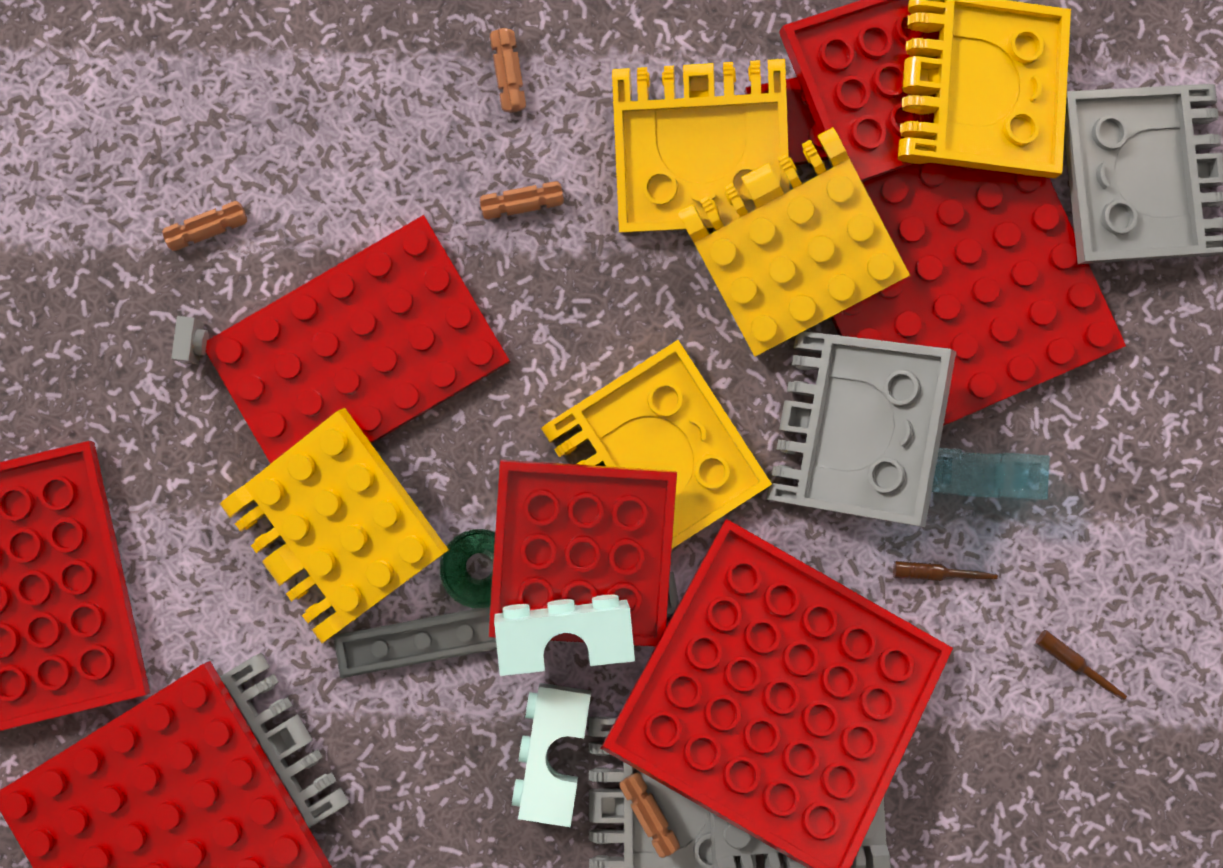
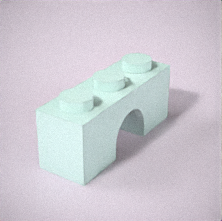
[494,595,635,676]
[512,683,591,827]

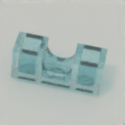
[931,448,1050,501]

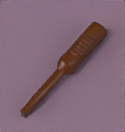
[893,561,998,581]
[1035,630,1127,700]

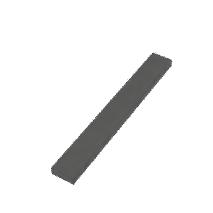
[333,572,679,678]

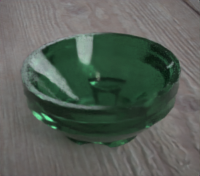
[440,529,495,608]

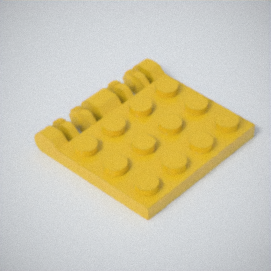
[898,0,1071,179]
[612,59,790,233]
[678,127,910,357]
[541,340,772,549]
[220,408,449,644]

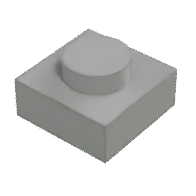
[171,316,209,365]

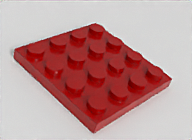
[779,0,939,182]
[489,460,677,647]

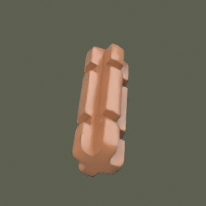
[490,28,526,113]
[480,181,564,219]
[162,201,247,251]
[620,773,680,858]

